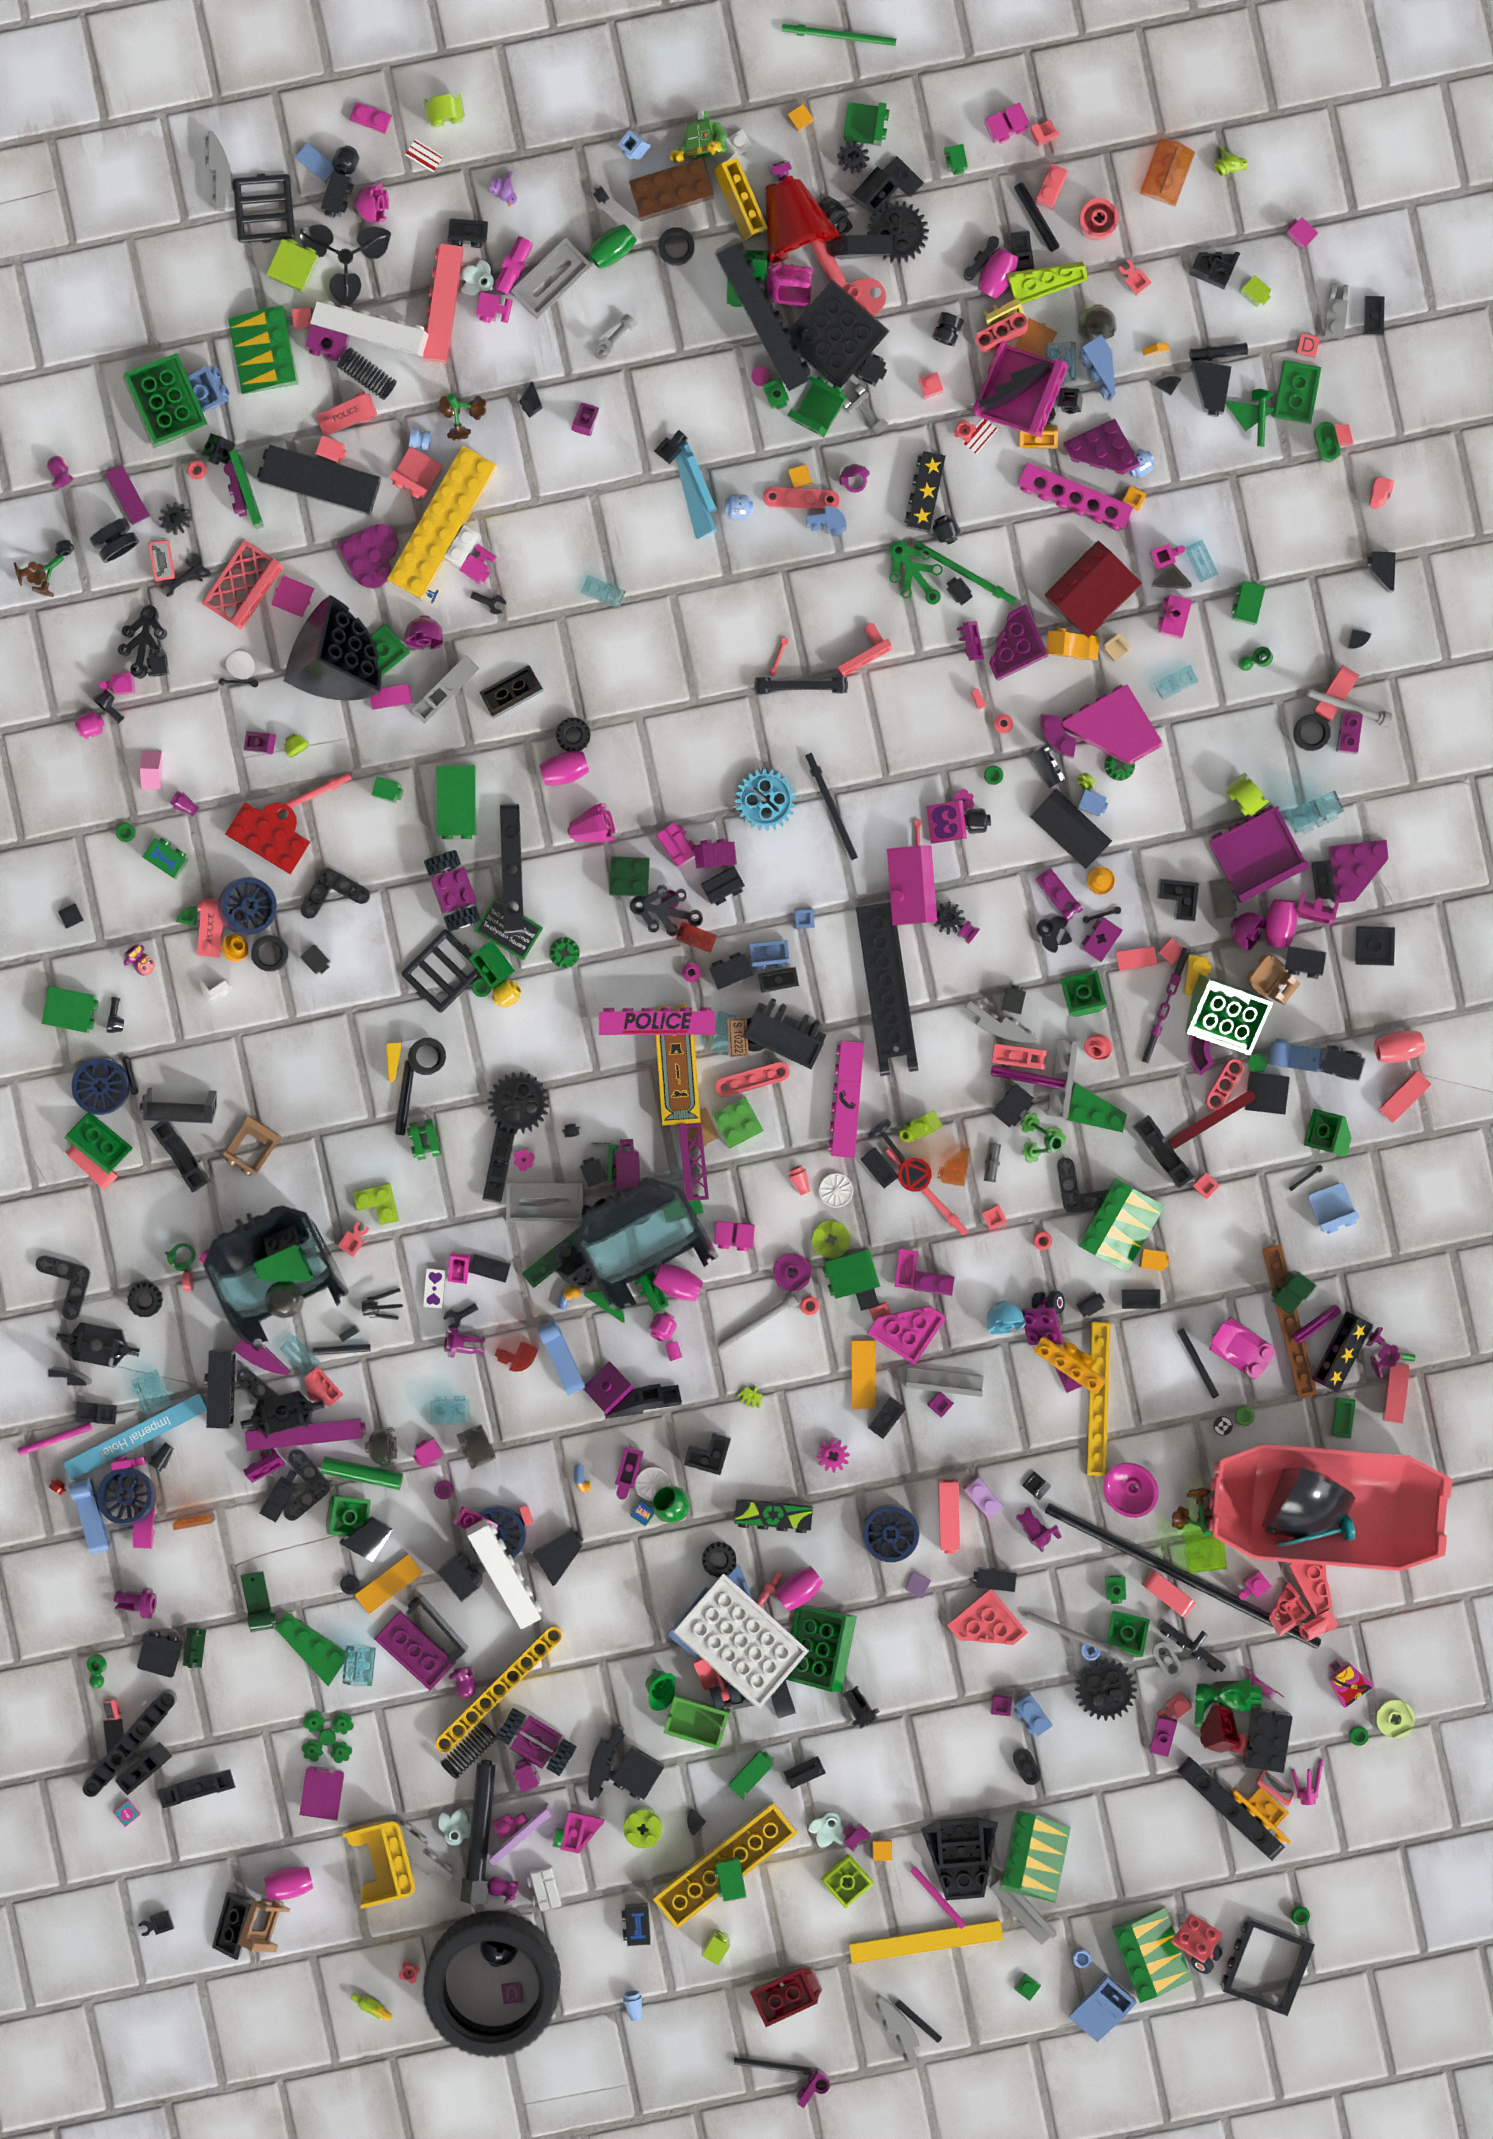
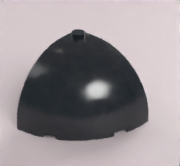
[283,595,382,701]
[1261,1467,1356,1538]

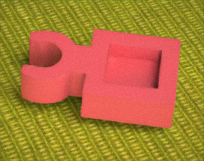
[1118,259,1152,296]
[337,1221,369,1257]
[1157,1692,1192,1719]

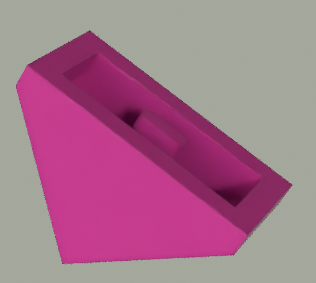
[448,1252,471,1284]

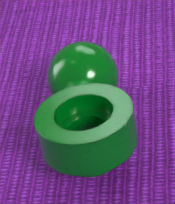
[1238,647,1273,671]
[87,1654,107,1689]

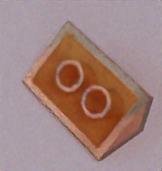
[1139,139,1195,207]

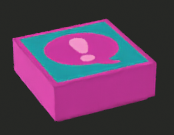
[113,1800,141,1827]

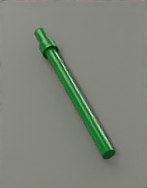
[782,24,897,46]
[914,541,1017,605]

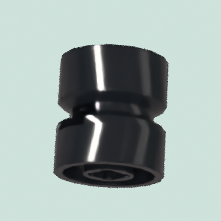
[932,312,964,347]

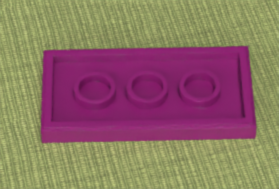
[374,1610,456,1691]

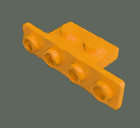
[1034,1337,1106,1395]
[1231,1786,1291,1844]

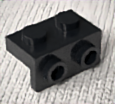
[447,218,488,248]

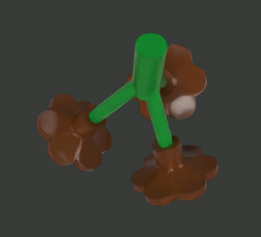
[438,394,486,441]
[14,554,64,597]
[1172,1488,1212,1537]

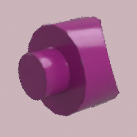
[842,1823,871,1852]

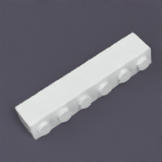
[310,300,429,357]
[466,1519,542,1629]

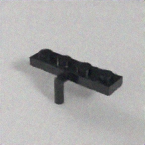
[1158,1619,1226,1672]

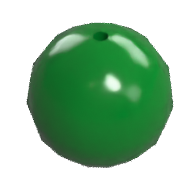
[652,1485,690,1524]

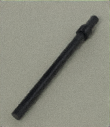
[805,752,858,861]

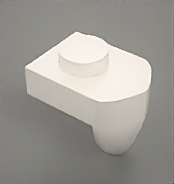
[200,978,231,1001]

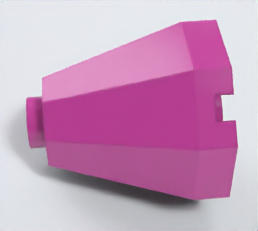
[567,803,616,842]

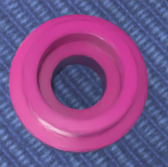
[682,963,701,982]

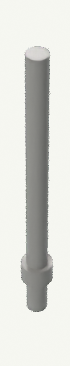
[1026,1612,1135,1663]

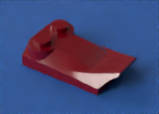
[749,1968,822,2027]

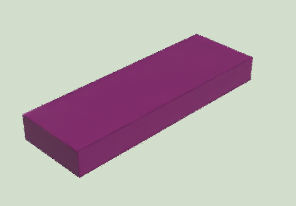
[106,465,150,525]

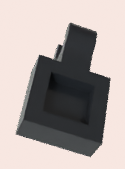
[654,430,688,465]

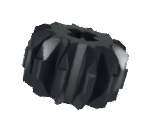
[837,140,870,174]
[159,502,192,535]
[934,902,965,935]

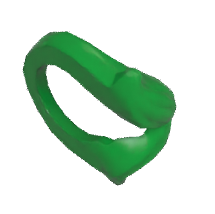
[165,1243,196,1272]

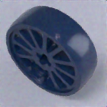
[218,877,277,935]
[71,1057,130,1115]
[97,1468,156,1526]
[862,1504,920,1563]
[469,1505,526,1558]

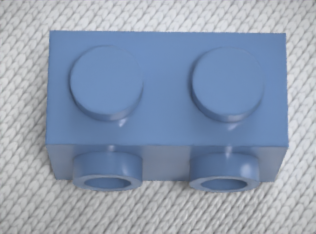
[1014,1692,1053,1737]

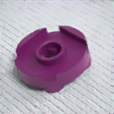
[773,1253,811,1291]

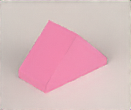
[140,751,162,790]

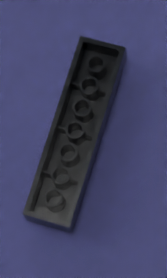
[715,239,811,391]

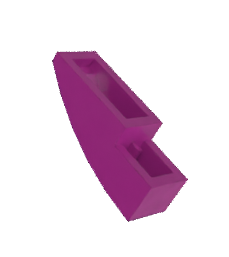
[233,1340,292,1376]

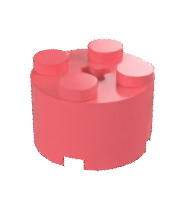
[1079,198,1119,241]

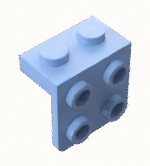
[1308,1183,1360,1234]

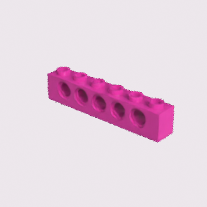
[1017,463,1133,531]

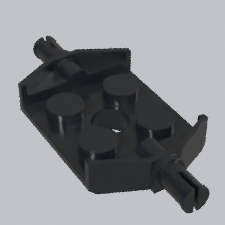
[56,1322,140,1368]
[240,1391,325,1439]

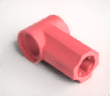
[1299,1608,1339,1641]

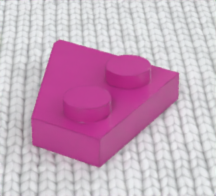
[560,1811,605,1854]

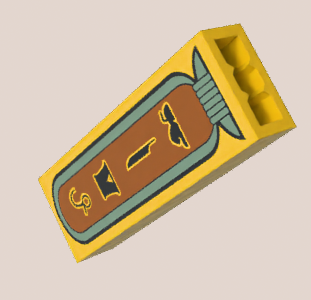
[654,1004,701,1125]

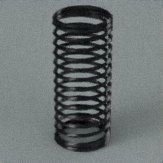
[337,347,397,400]
[440,1722,497,1779]

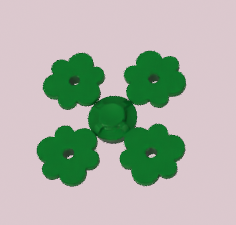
[301,1711,354,1763]

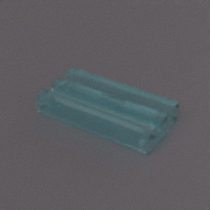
[1185,540,1218,583]
[279,1335,320,1376]

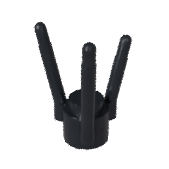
[362,1288,403,1320]

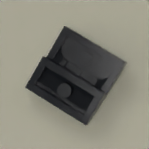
[1244,1072,1290,1115]
[48,1367,92,1386]

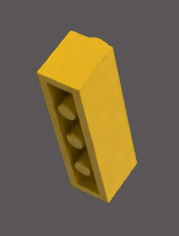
[714,157,768,241]

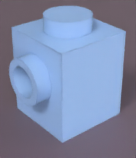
[618,130,651,161]

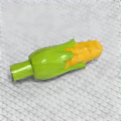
[350,1992,393,2021]

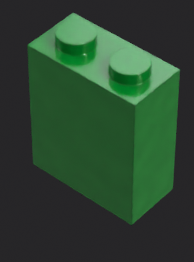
[41,986,99,1033]

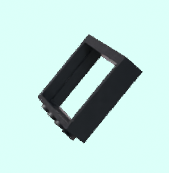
[1220,1916,1315,2016]

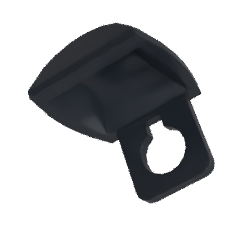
[818,196,853,236]

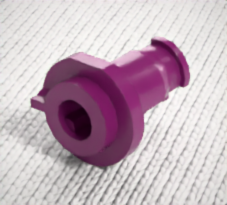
[444,1327,485,1358]
[114,1587,157,1619]

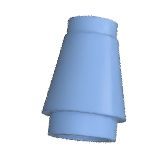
[623,1991,642,2021]

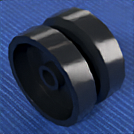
[89,518,140,563]

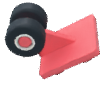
[693,1658,741,1710]
[1172,1914,1223,1974]

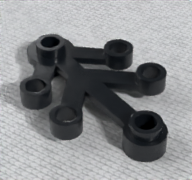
[118,605,167,679]
[629,885,703,936]

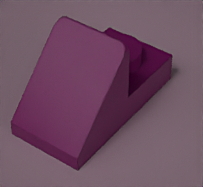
[571,402,599,436]
[244,731,276,755]

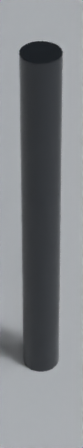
[1177,1328,1219,1399]
[734,2057,811,2075]

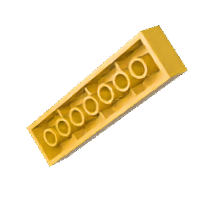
[387,445,497,600]
[653,1800,798,1929]

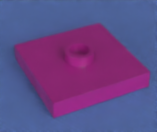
[584,1361,634,1414]

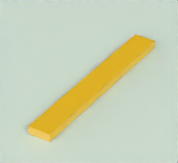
[1086,1322,1111,1476]
[849,1920,1004,1964]

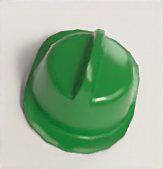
[645,1669,675,1711]

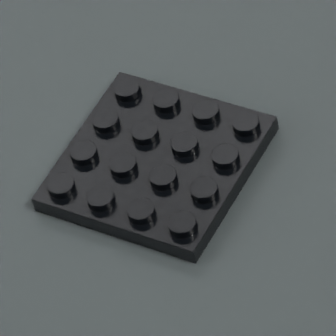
[789,280,890,388]

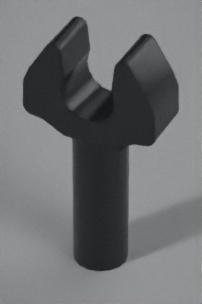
[470,591,507,615]
[443,1303,479,1328]

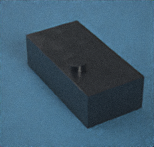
[204,1349,236,1429]

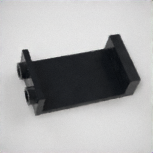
[139,1088,217,1123]
[406,1596,468,1664]

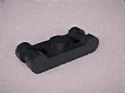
[964,236,999,281]

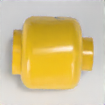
[492,980,522,1008]

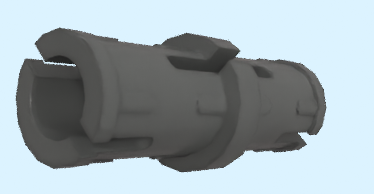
[984,1143,1001,1183]

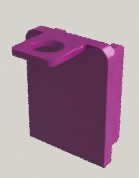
[299,1766,344,1821]

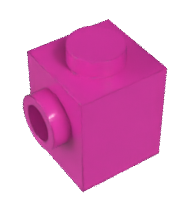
[1287,217,1318,250]
[413,1438,444,1467]

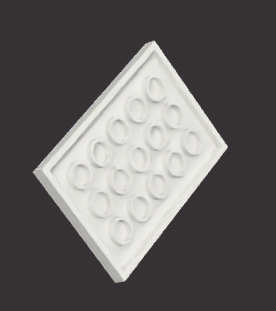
[673,1574,809,1709]

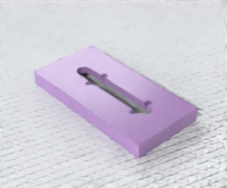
[489,1804,553,1866]

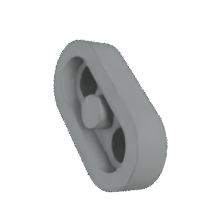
[1152,1641,1182,1678]

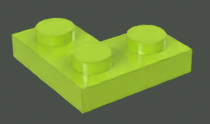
[353,1184,399,1225]

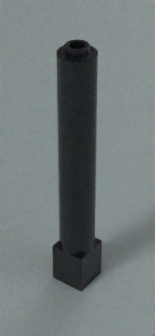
[460,1759,496,1904]

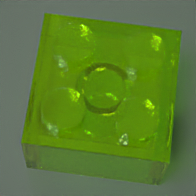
[1182,1531,1227,1573]

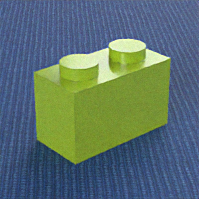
[702,1929,730,1966]

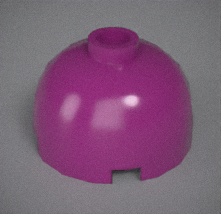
[405,615,443,650]
[1230,912,1266,951]

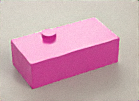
[887,845,937,925]

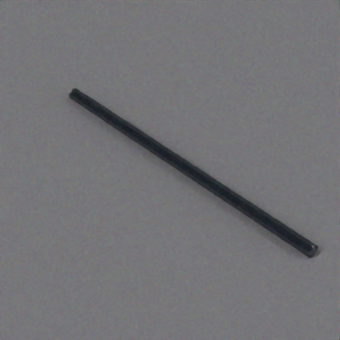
[1045,1503,1322,1649]

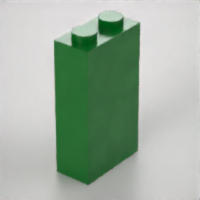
[436,765,477,840]

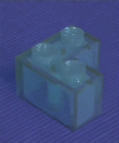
[1286,791,1344,834]

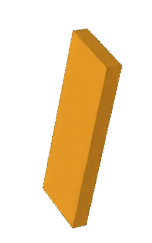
[851,1340,876,1409]
[354,1554,423,1614]

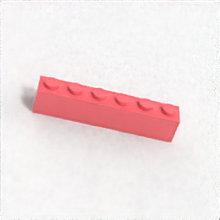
[423,243,464,364]

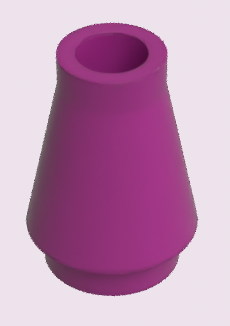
[170,791,199,817]

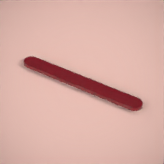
[1167,1091,1255,1150]

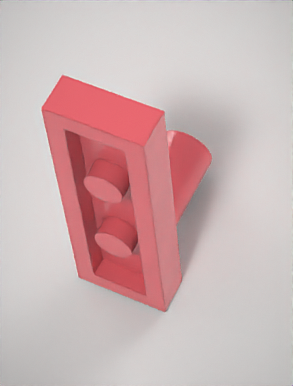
[838,623,893,677]

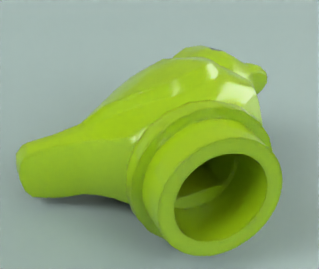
[1214,146,1248,176]

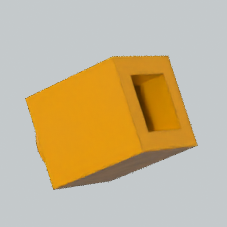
[1139,1248,1169,1271]

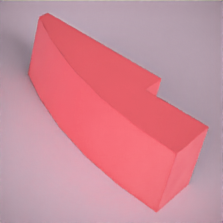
[1382,1363,1409,1424]

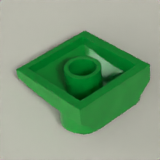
[1060,970,1107,1017]
[326,1495,371,1537]
[1105,1610,1150,1658]

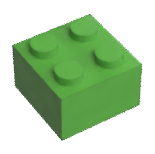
[712,1097,763,1149]

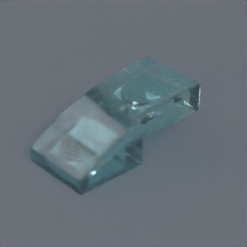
[580,575,626,609]
[1154,665,1199,700]
[709,1011,737,1055]

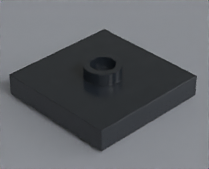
[1355,926,1395,966]

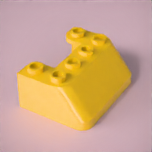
[342,1821,416,1909]

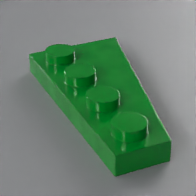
[275,1612,350,1687]

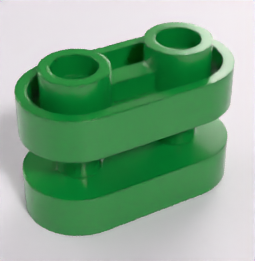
[1314,422,1340,463]
[407,1118,441,1161]

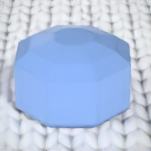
[1072,1949,1092,1968]

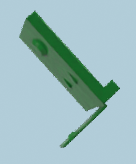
[592,1143,618,1182]

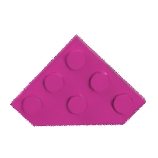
[867,1306,947,1365]

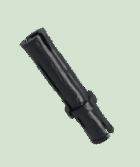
[1189,342,1248,361]

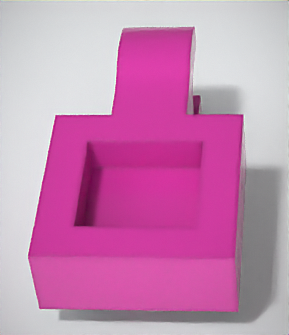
[492,1812,527,1840]

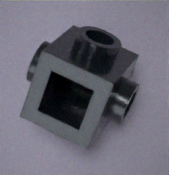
[202,433,236,465]

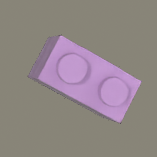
[963,1476,1004,1519]

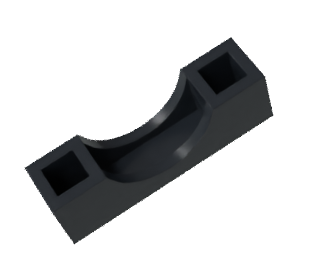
[1132,1115,1194,1188]
[150,1121,211,1193]

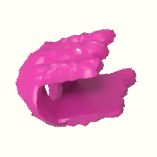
[766,264,813,306]

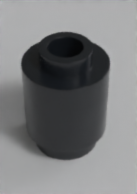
[946,577,973,606]
[1076,1291,1106,1318]

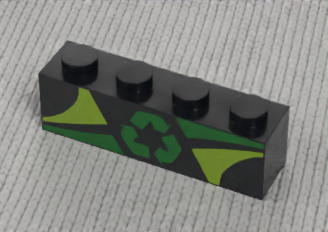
[734,1499,813,1533]

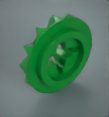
[1104,755,1135,781]
[549,938,580,968]

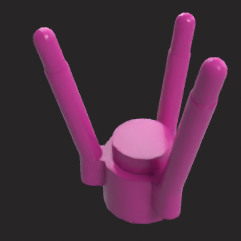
[1291,1758,1324,1805]

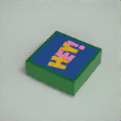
[630,1500,654,1527]

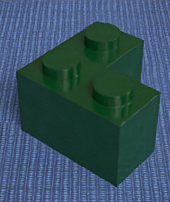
[1270,1270,1317,1315]

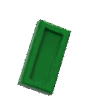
[1331,1397,1356,1438]

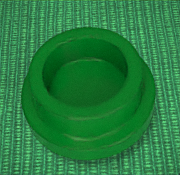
[1291,1906,1310,1925]

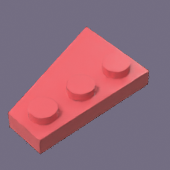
[1288,1562,1332,1616]

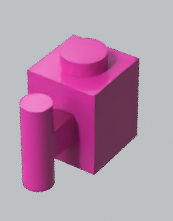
[476,292,513,323]
[459,544,497,585]
[1149,544,1185,571]
[99,672,135,695]
[1237,1569,1272,1600]

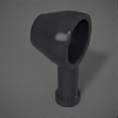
[93,690,125,724]
[106,997,124,1033]

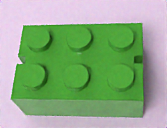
[663,1694,730,1750]

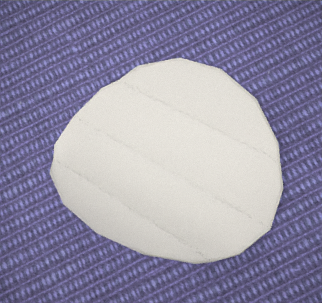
[226,651,255,679]

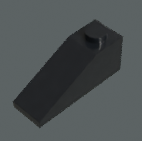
[831,235,893,260]
[115,1742,172,1795]

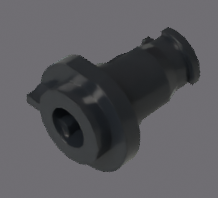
[842,1686,880,1729]

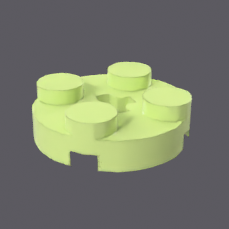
[1376,1699,1415,1738]

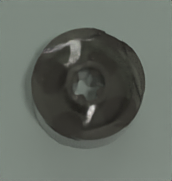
[456,1424,496,1469]

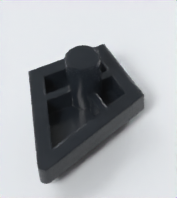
[519,381,543,418]

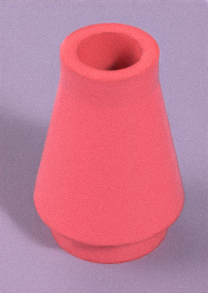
[788,1165,811,1195]

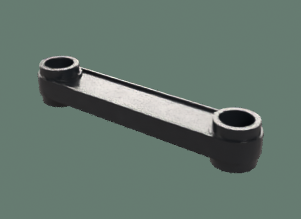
[754,677,848,694]

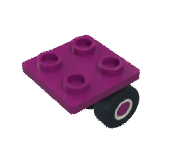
[1021,1291,1065,1345]

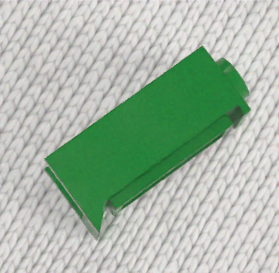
[728,1750,774,1800]

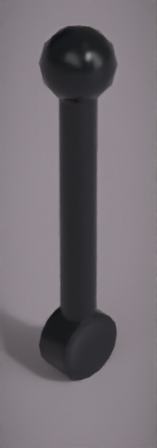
[218,678,258,688]
[1083,907,1121,923]
[122,1056,138,1095]
[1289,1165,1323,1191]

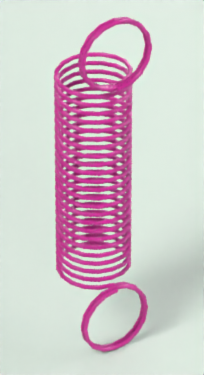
[1244,1666,1284,1699]

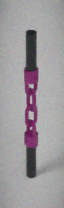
[1141,947,1190,1064]

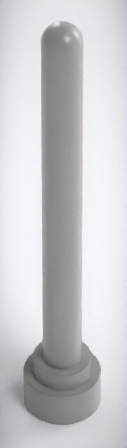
[1306,689,1392,728]
[718,1292,799,1350]

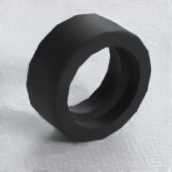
[658,227,695,266]
[1293,714,1331,751]
[251,935,288,972]
[408,1038,446,1075]

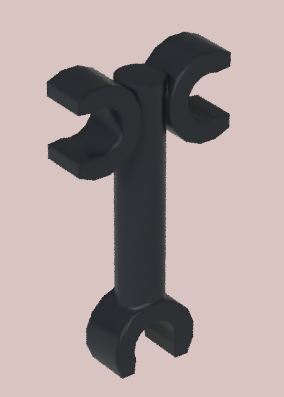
[160,553,211,597]

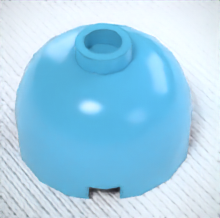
[986,1301,1026,1335]

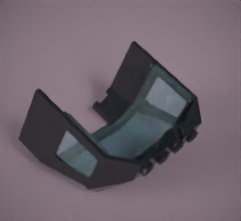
[575,1178,719,1311]
[203,1205,349,1344]

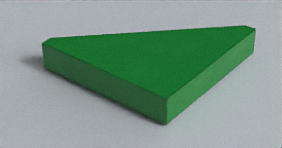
[1225,401,1274,432]
[584,1290,625,1323]

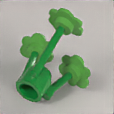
[1021,1113,1066,1163]

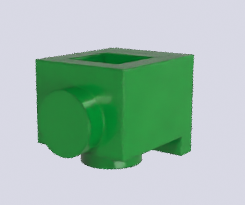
[944,144,968,175]
[763,378,790,410]
[1105,1575,1126,1604]

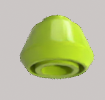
[284,733,309,758]

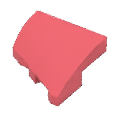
[1269,1582,1311,1637]

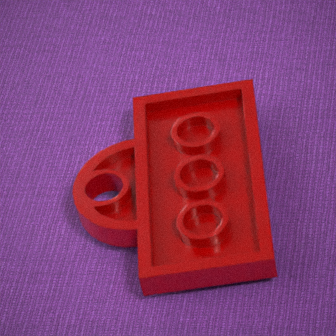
[225,802,311,875]

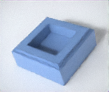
[794,908,815,929]

